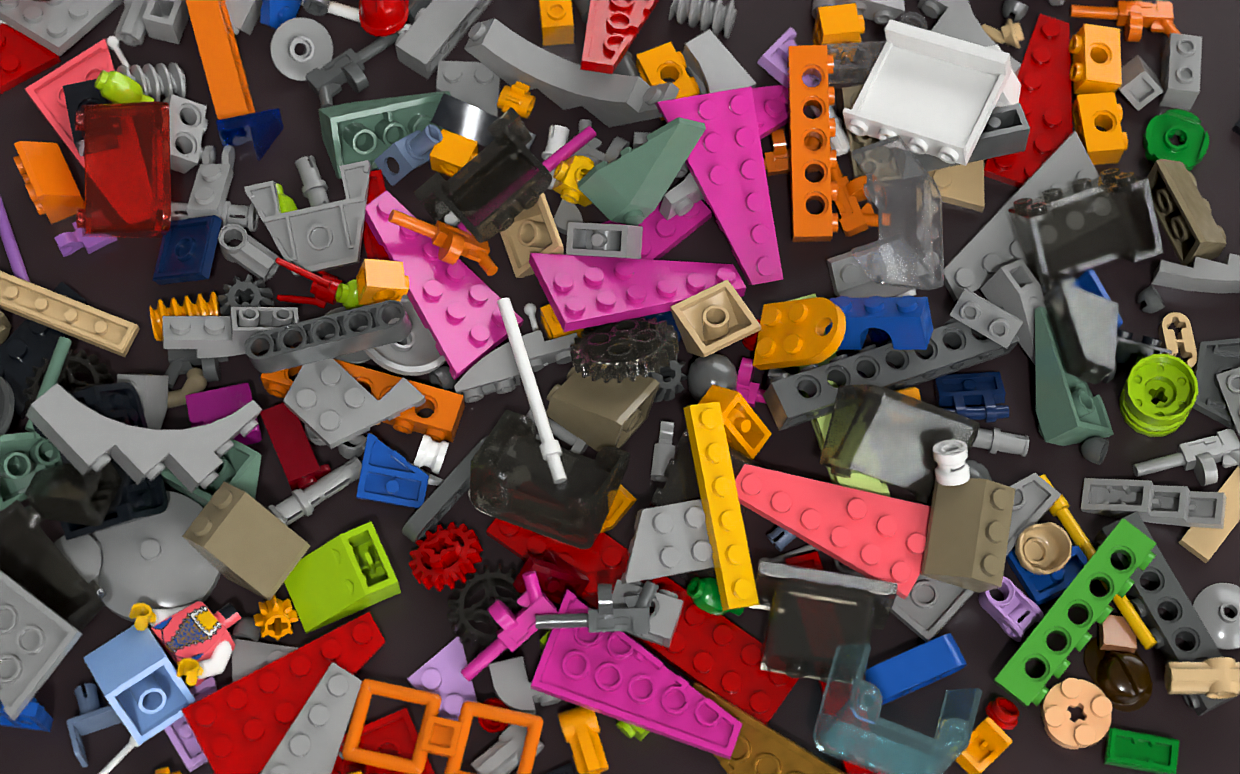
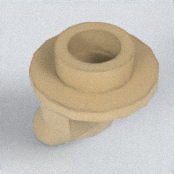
[982,18,1025,49]

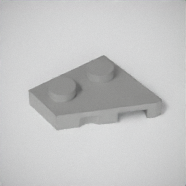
[436,60,501,117]

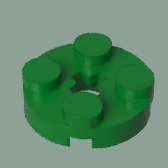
[1143,109,1209,171]

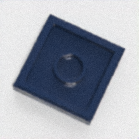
[153,215,222,285]

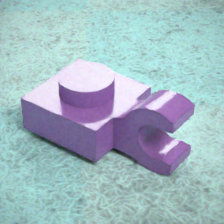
[55,209,118,257]

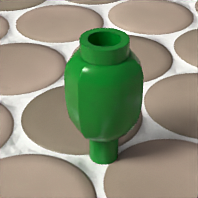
[687,577,744,616]

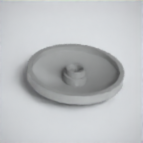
[90,491,221,625]

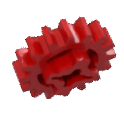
[409,522,483,592]

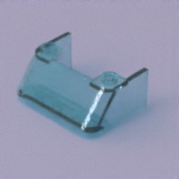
[813,643,982,774]

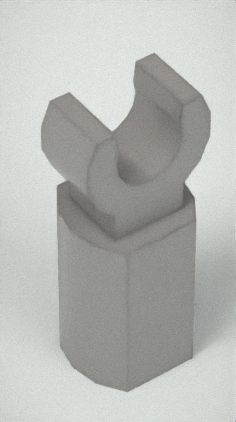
[651,421,675,482]

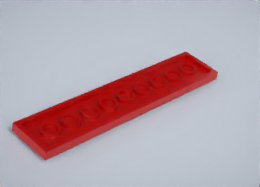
[486,481,803,725]

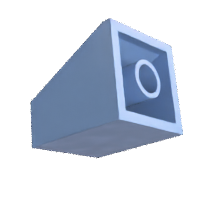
[83,625,197,745]

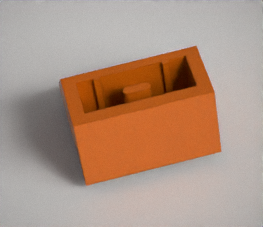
[13,141,87,224]

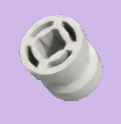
[933,439,970,486]

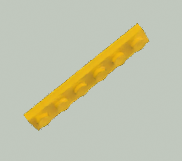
[683,402,759,611]

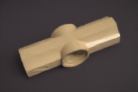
[1164,657,1240,699]

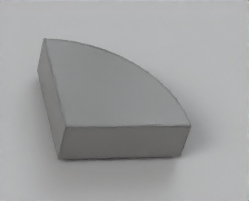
[554,199,583,235]

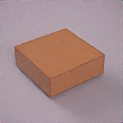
[1098,615,1137,654]

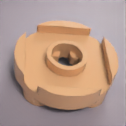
[1040,678,1112,749]

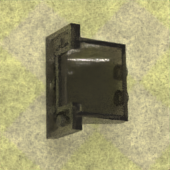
[413,107,552,243]
[749,561,898,687]

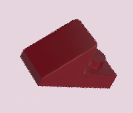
[513,551,589,605]

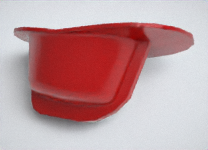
[359,0,409,36]

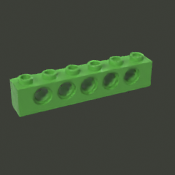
[993,518,1157,708]

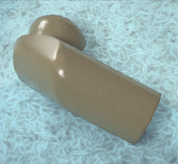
[167,368,207,408]

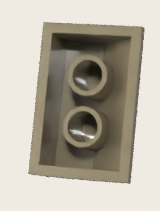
[1141,159,1227,267]
[921,478,1015,593]

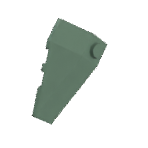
[0,431,67,511]

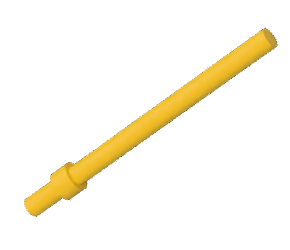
[1040,474,1157,650]

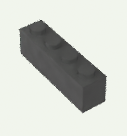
[893,103,1030,177]

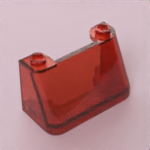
[75,101,171,238]

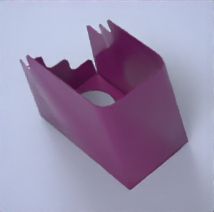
[185,383,262,445]

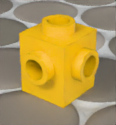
[552,155,595,207]

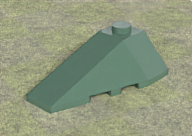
[318,91,451,179]
[577,117,706,226]
[1035,306,1114,446]
[161,439,261,507]

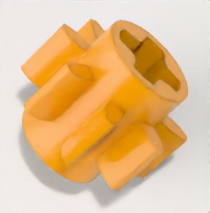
[497,81,536,123]
[253,595,298,641]

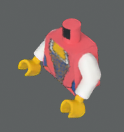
[129,601,241,687]

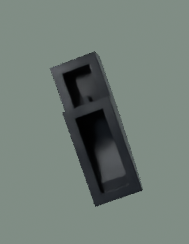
[431,93,537,164]

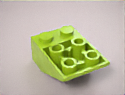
[284,521,401,634]

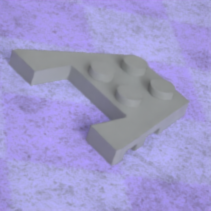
[244,160,371,277]
[283,313,426,449]

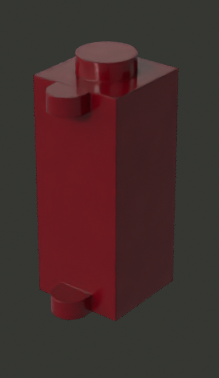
[260,402,332,491]

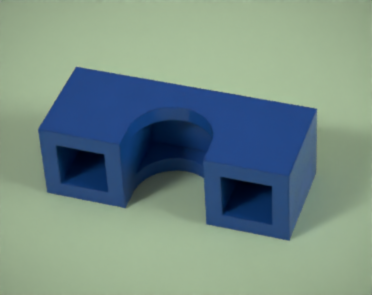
[825,296,933,350]

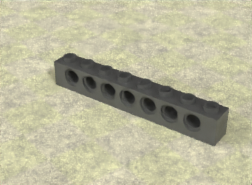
[763,307,1020,431]

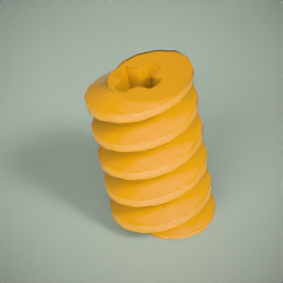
[150,292,221,341]

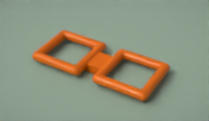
[342,679,543,774]

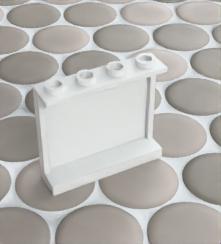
[843,19,1011,166]

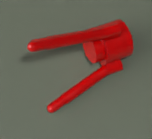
[275,257,343,309]

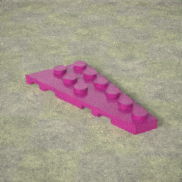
[655,86,783,285]
[531,589,742,760]

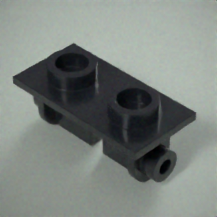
[1099,328,1172,366]

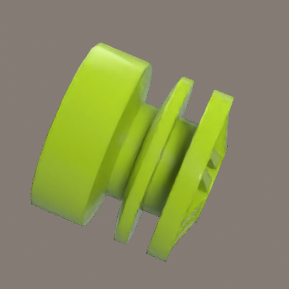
[1119,354,1198,437]

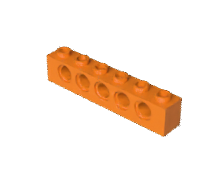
[787,45,838,242]
[260,347,465,442]

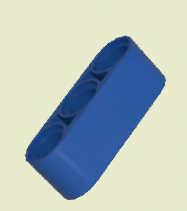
[863,633,967,706]

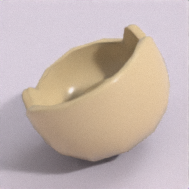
[1015,522,1072,575]

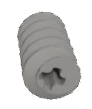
[668,0,737,39]
[117,62,186,104]

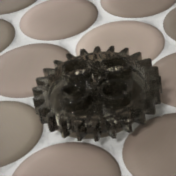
[570,316,679,383]

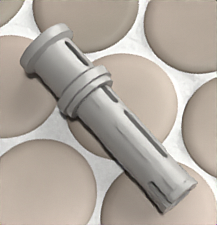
[158,201,259,232]
[267,456,362,526]

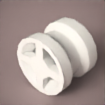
[413,434,449,474]

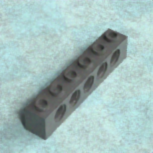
[1095,511,1239,716]

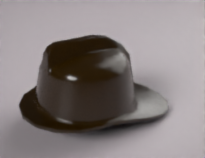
[1084,636,1153,712]

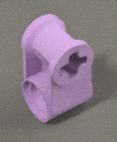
[978,576,1044,642]

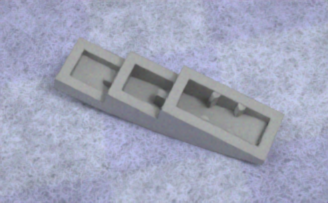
[1151,253,1240,293]
[1081,478,1226,529]

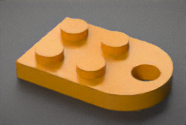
[753,297,846,370]

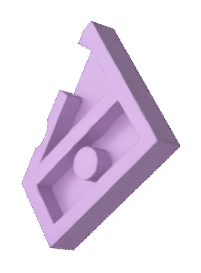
[407,636,477,721]

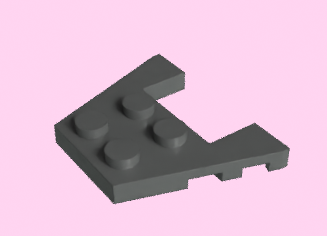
[1193,338,1240,432]

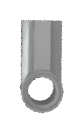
[114,0,149,47]
[218,223,280,282]
[471,725,544,774]

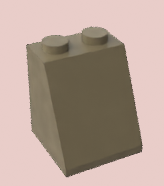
[546,356,660,461]
[182,482,310,601]

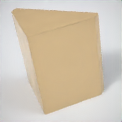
[496,189,564,278]
[671,279,761,358]

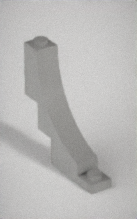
[464,18,680,127]

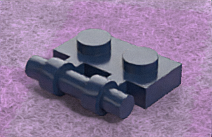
[934,372,1009,424]

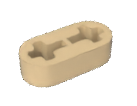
[1158,312,1197,369]

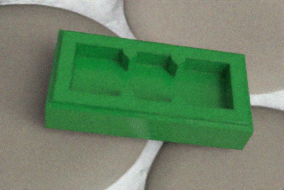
[1104,728,1179,774]

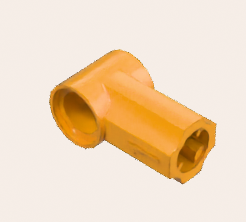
[558,706,609,774]

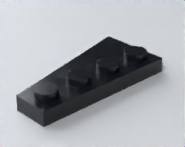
[0,282,88,420]

